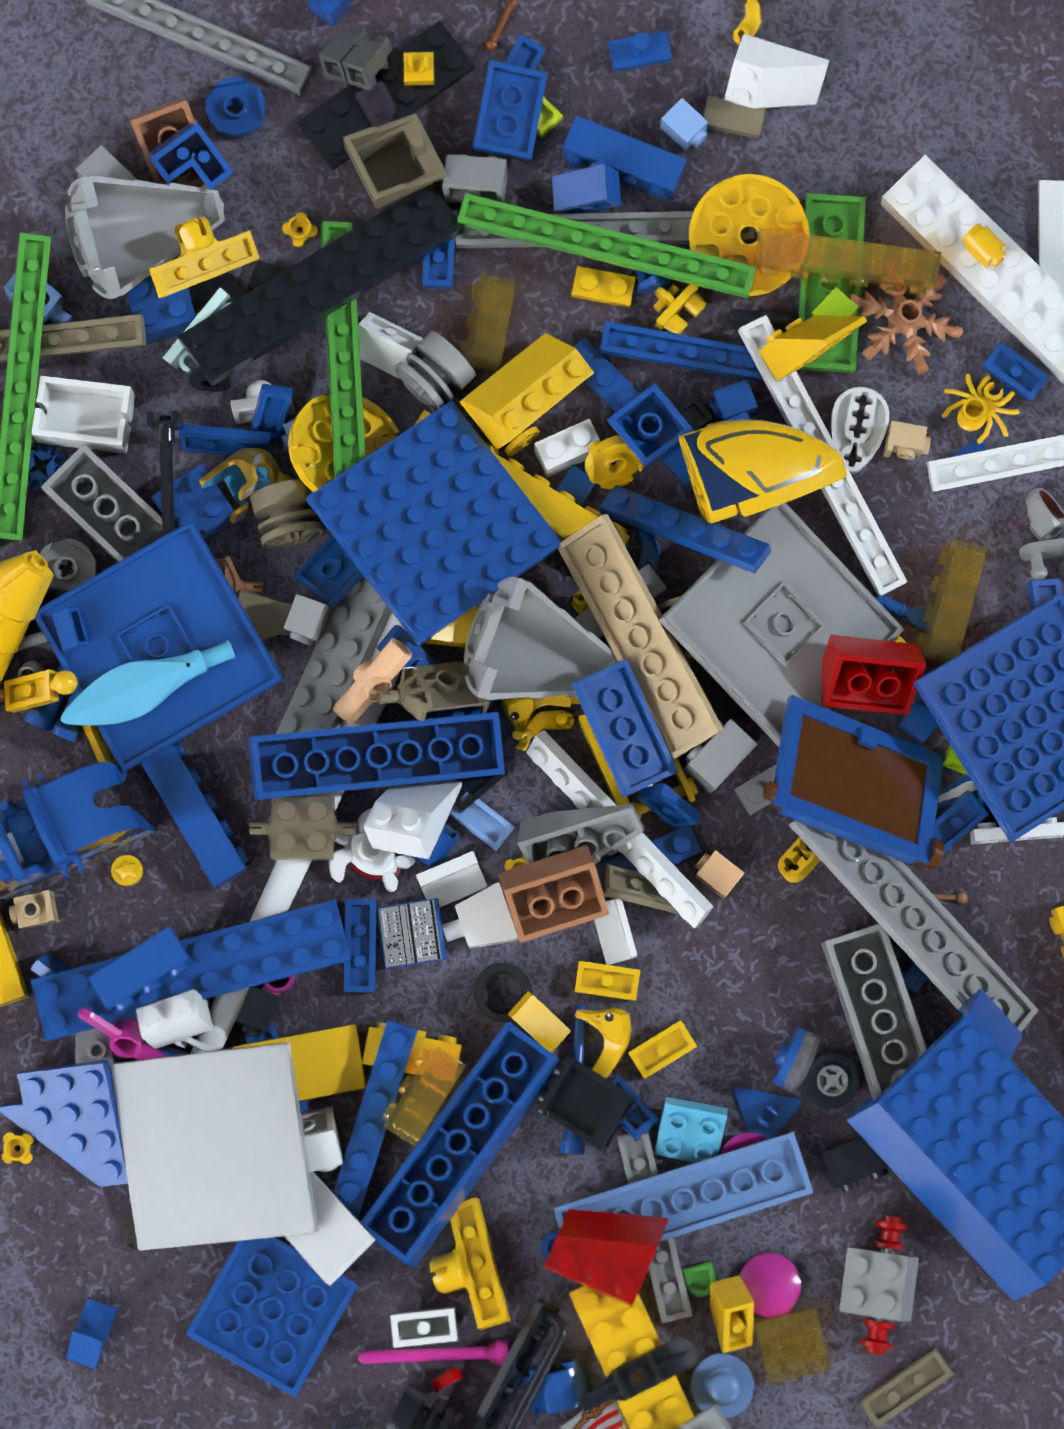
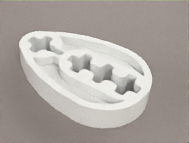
[830,387,890,474]

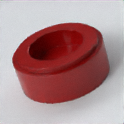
[431,1367,463,1393]

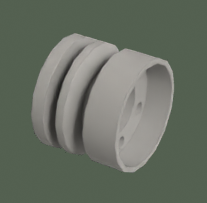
[395,331,476,411]

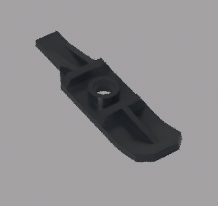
[577,1336,699,1413]

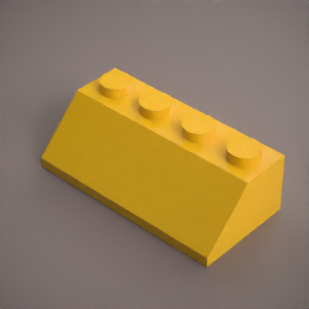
[460,333,594,450]

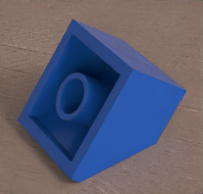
[607,383,693,468]

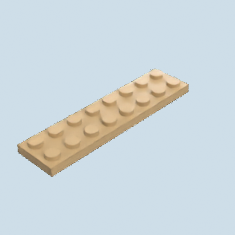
[558,514,724,760]

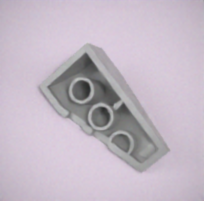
[517,804,644,864]

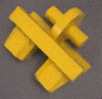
[653,284,707,335]

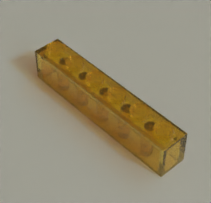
[754,228,941,295]

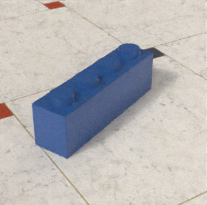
[562,116,687,200]

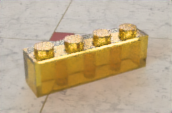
[916,539,988,666]

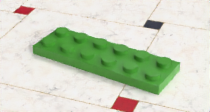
[798,193,866,374]

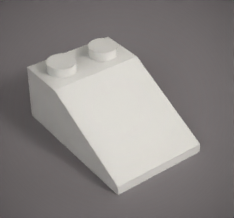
[724,34,829,108]
[363,780,462,859]

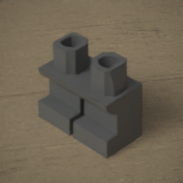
[318,28,392,90]

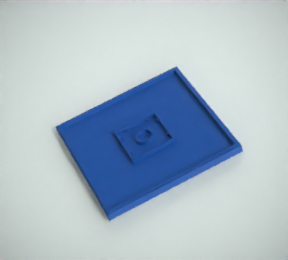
[35,520,284,773]

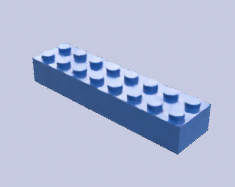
[248,712,505,800]
[360,1021,561,1268]

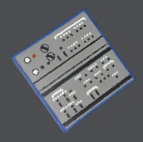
[377,898,447,969]

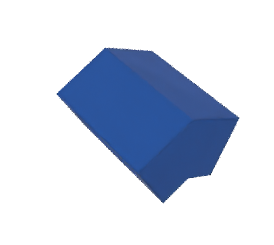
[52,607,89,654]

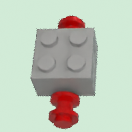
[839,1215,919,1355]

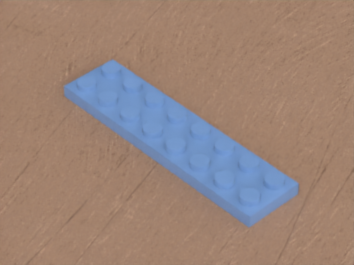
[553,1132,813,1242]

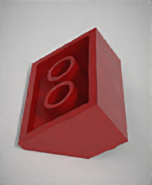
[821,634,926,715]

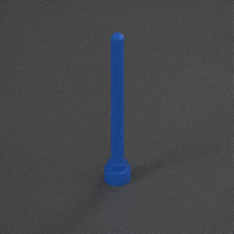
[559,1004,587,1155]

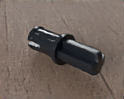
[729,307,789,330]

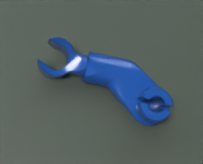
[630,525,660,572]

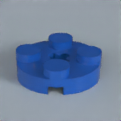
[205,77,266,138]

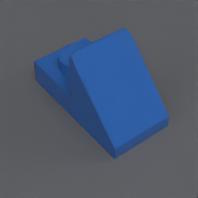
[66,1298,118,1369]

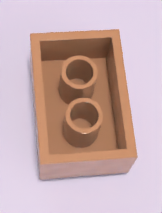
[498,845,610,943]

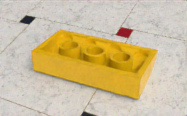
[232,1024,365,1101]

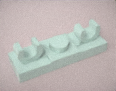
[162,288,234,374]

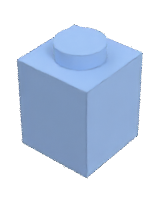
[660,98,708,151]

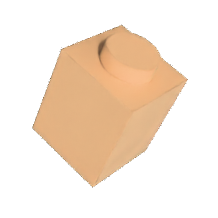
[695,850,745,899]

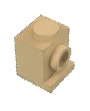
[883,421,931,460]
[9,890,59,930]

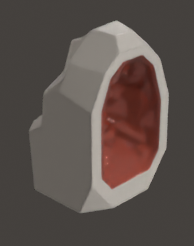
[1026,488,1064,541]

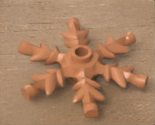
[849,259,963,374]

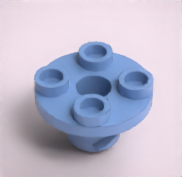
[690,1353,754,1418]

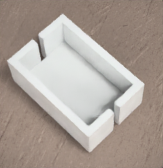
[31,376,135,454]

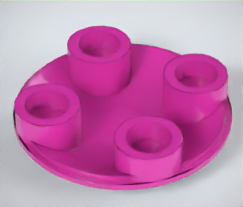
[740,1253,801,1317]

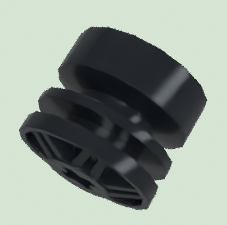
[386,1382,457,1429]

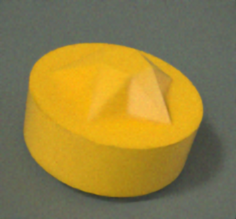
[111,855,143,887]

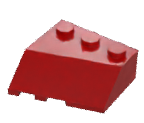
[544,1209,669,1307]

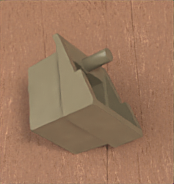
[343,113,448,213]

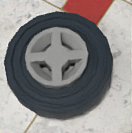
[803,1053,860,1109]

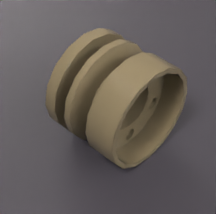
[250,479,324,549]

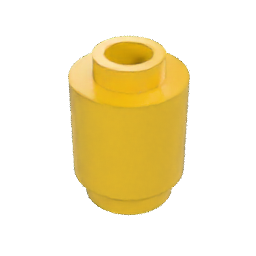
[962,223,1007,268]

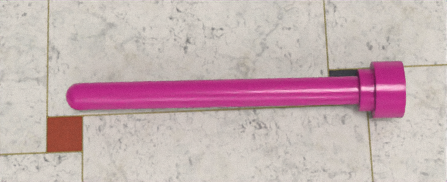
[358,1339,510,1365]

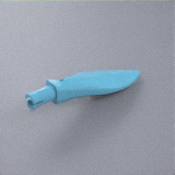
[61,640,236,726]

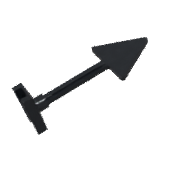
[132,411,206,550]

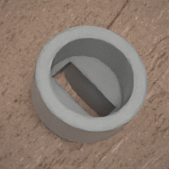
[18,660,45,677]

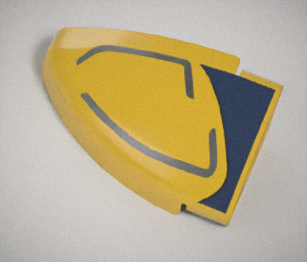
[679,419,847,524]

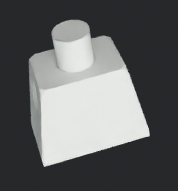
[442,882,519,949]

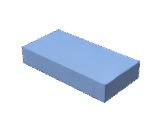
[449,792,515,852]

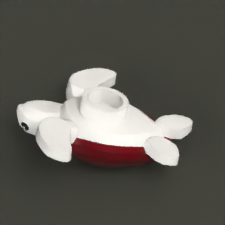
[329,808,415,892]

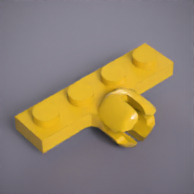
[149,217,260,298]
[430,1197,511,1330]

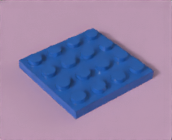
[185,1237,359,1397]

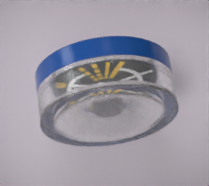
[772,1026,820,1093]

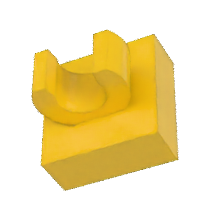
[404,52,434,86]

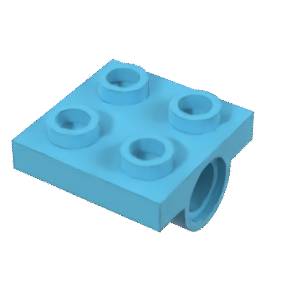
[654,1097,728,1163]

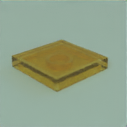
[754,1306,831,1385]

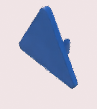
[734,1087,801,1139]

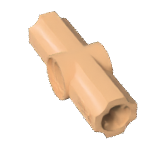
[332,638,413,725]

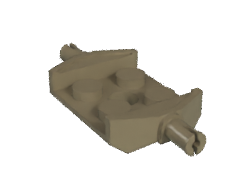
[378,661,490,721]

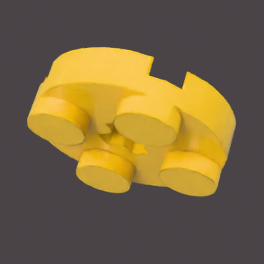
[585,436,644,489]

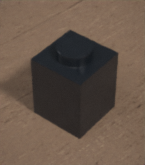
[237,987,281,1038]

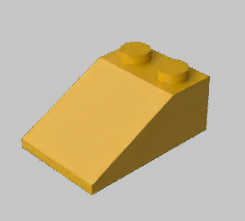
[758,316,867,381]

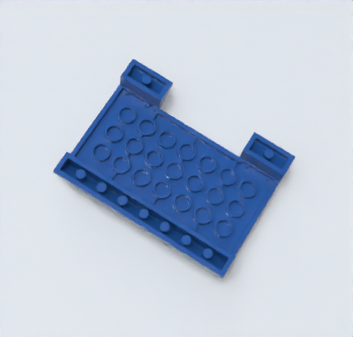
[845,989,1064,1301]

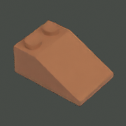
[129,96,219,189]

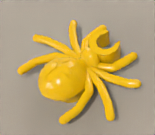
[942,374,1020,444]

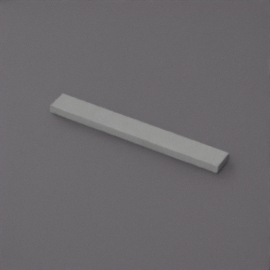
[85,0,312,95]

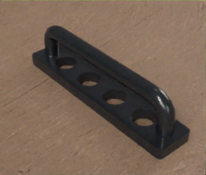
[469,1298,567,1429]

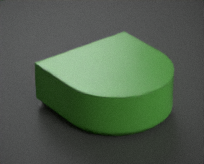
[681,1261,716,1297]

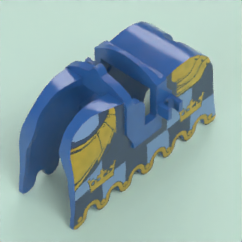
[0,762,157,904]

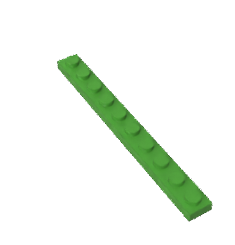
[457,193,756,299]
[321,221,366,478]
[0,233,51,541]

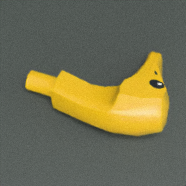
[501,695,580,742]
[575,1008,632,1078]

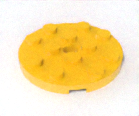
[688,174,809,296]
[288,394,400,492]

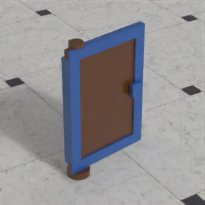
[763,695,945,870]

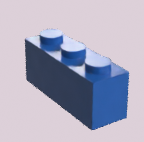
[88,927,192,1012]

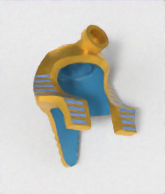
[199,448,292,524]

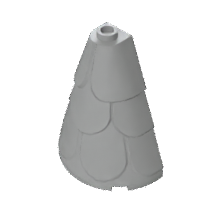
[65,175,225,299]
[464,577,619,700]

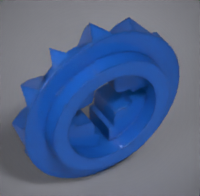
[27,443,65,491]

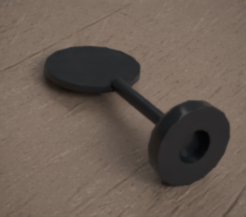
[189,272,245,392]

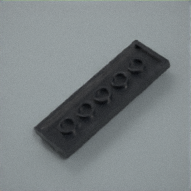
[297,20,475,171]

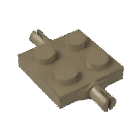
[249,797,356,860]

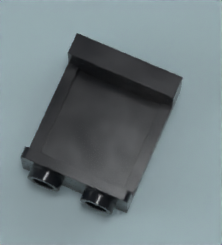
[537,1057,638,1152]

